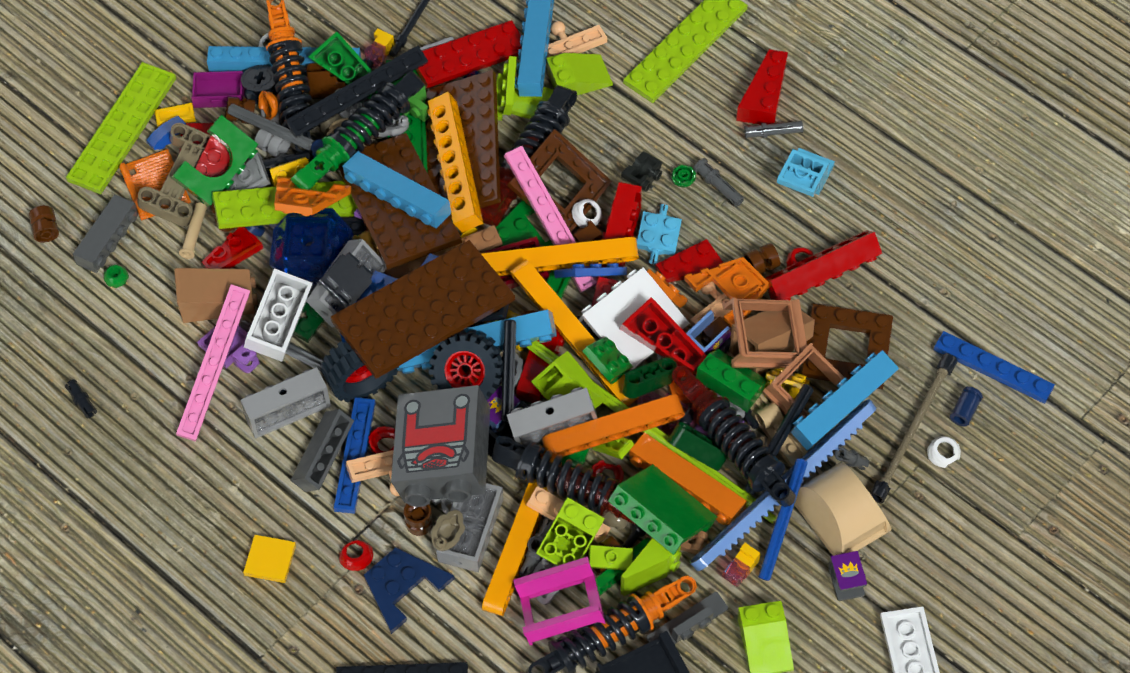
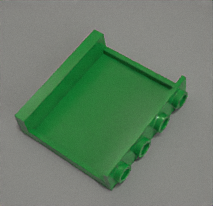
[608,464,717,555]

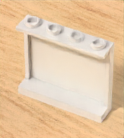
[579,267,690,375]

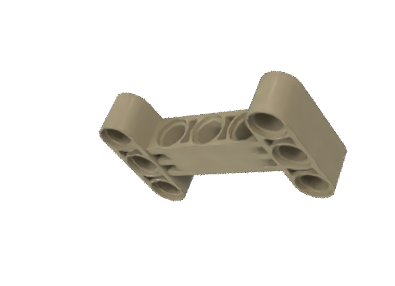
[137,123,211,226]

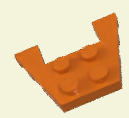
[274,176,351,216]
[684,257,769,327]

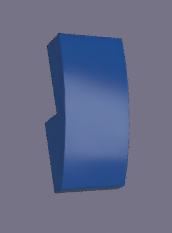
[146,116,186,150]

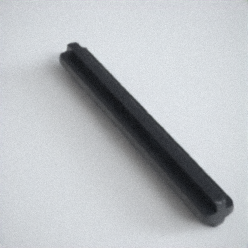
[501,320,516,422]

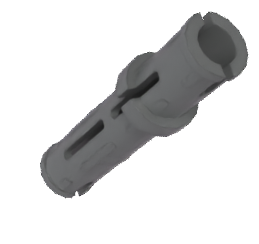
[744,120,803,138]

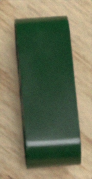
[622,358,677,399]
[668,422,728,471]

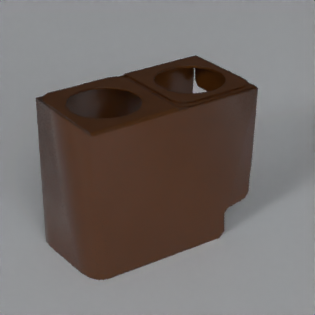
[307,63,347,99]

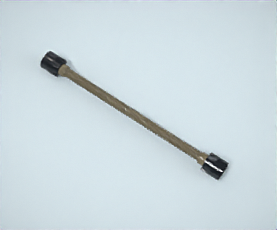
[870,353,958,503]

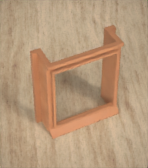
[722,298,807,369]
[762,343,845,440]

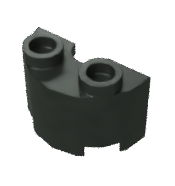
[621,151,662,192]

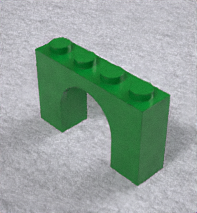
[171,115,259,207]

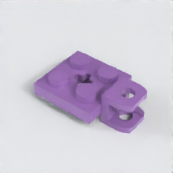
[197,325,260,373]

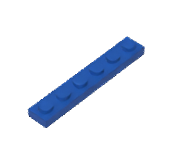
[934,331,1055,404]
[334,398,376,514]

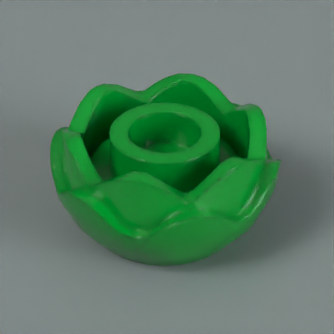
[671,165,696,188]
[103,265,129,288]

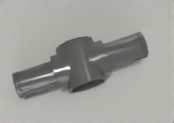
[518,518,553,577]

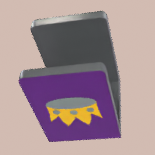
[828,551,867,601]

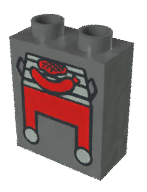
[391,385,490,507]

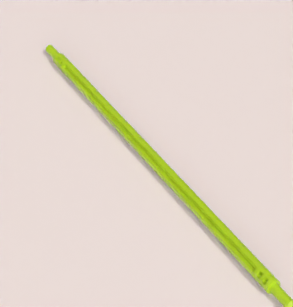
[490,318,777,524]

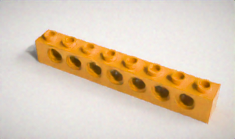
[428,92,483,233]

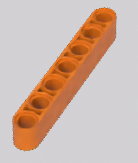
[542,394,685,460]

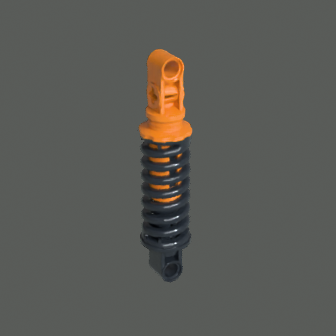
[266,0,312,153]
[526,576,697,673]

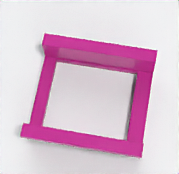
[514,557,606,645]

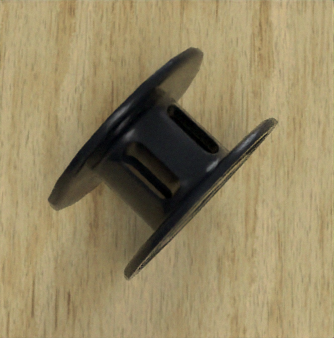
[241,64,278,105]

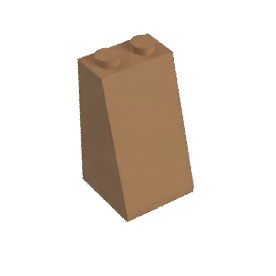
[174,268,258,323]
[730,310,815,375]

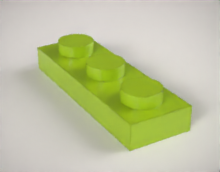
[500,56,517,116]

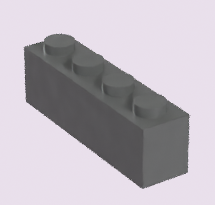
[73,194,138,273]
[290,409,354,492]

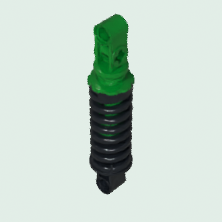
[290,70,425,190]

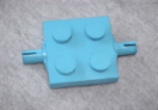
[637,204,682,265]

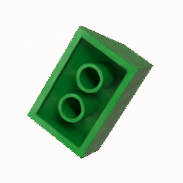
[695,349,770,412]

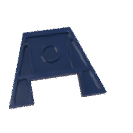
[364,547,455,634]

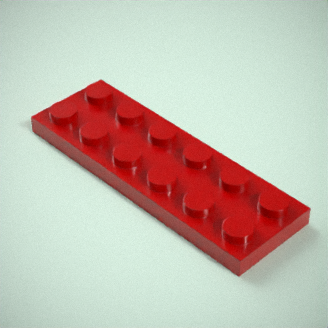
[416,20,522,88]

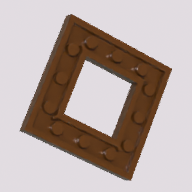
[507,129,612,232]
[802,304,893,389]

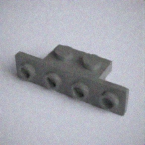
[647,592,728,644]

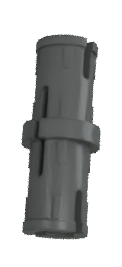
[835,447,869,470]

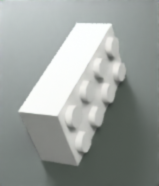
[244,269,313,362]

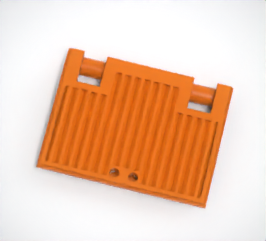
[119,149,191,221]

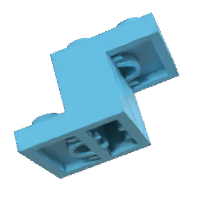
[777,148,835,197]

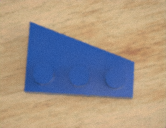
[554,263,627,278]

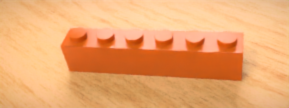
[629,432,747,526]

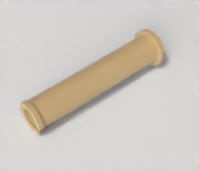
[179,203,207,259]

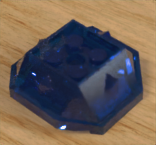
[269,208,353,284]

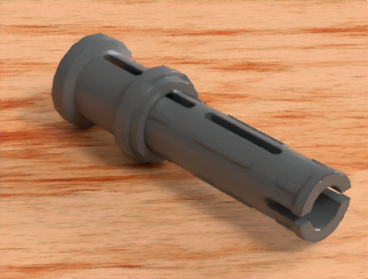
[693,158,745,207]

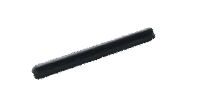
[744,384,813,495]

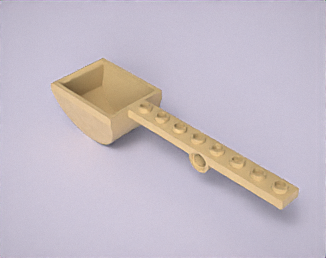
[728,352,892,556]

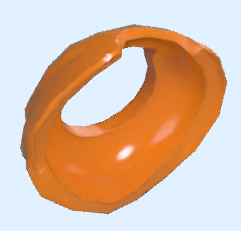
[258,91,278,120]

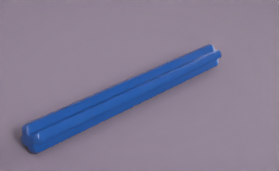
[759,458,808,581]

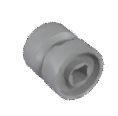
[255,129,291,157]

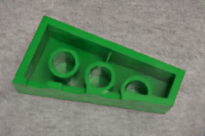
[308,31,378,102]

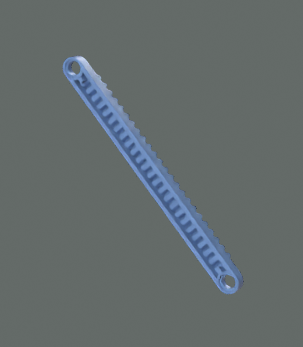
[690,399,877,572]

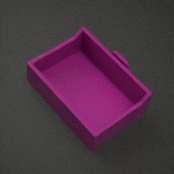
[191,71,244,108]

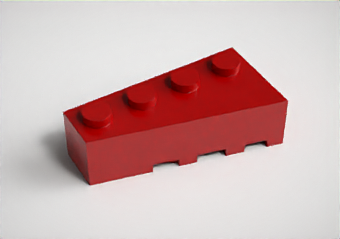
[736,49,788,125]
[602,182,642,268]
[619,297,707,374]

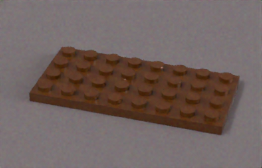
[425,70,501,216]
[337,133,462,270]
[330,240,515,379]

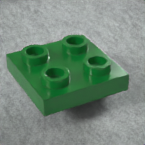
[582,337,633,385]

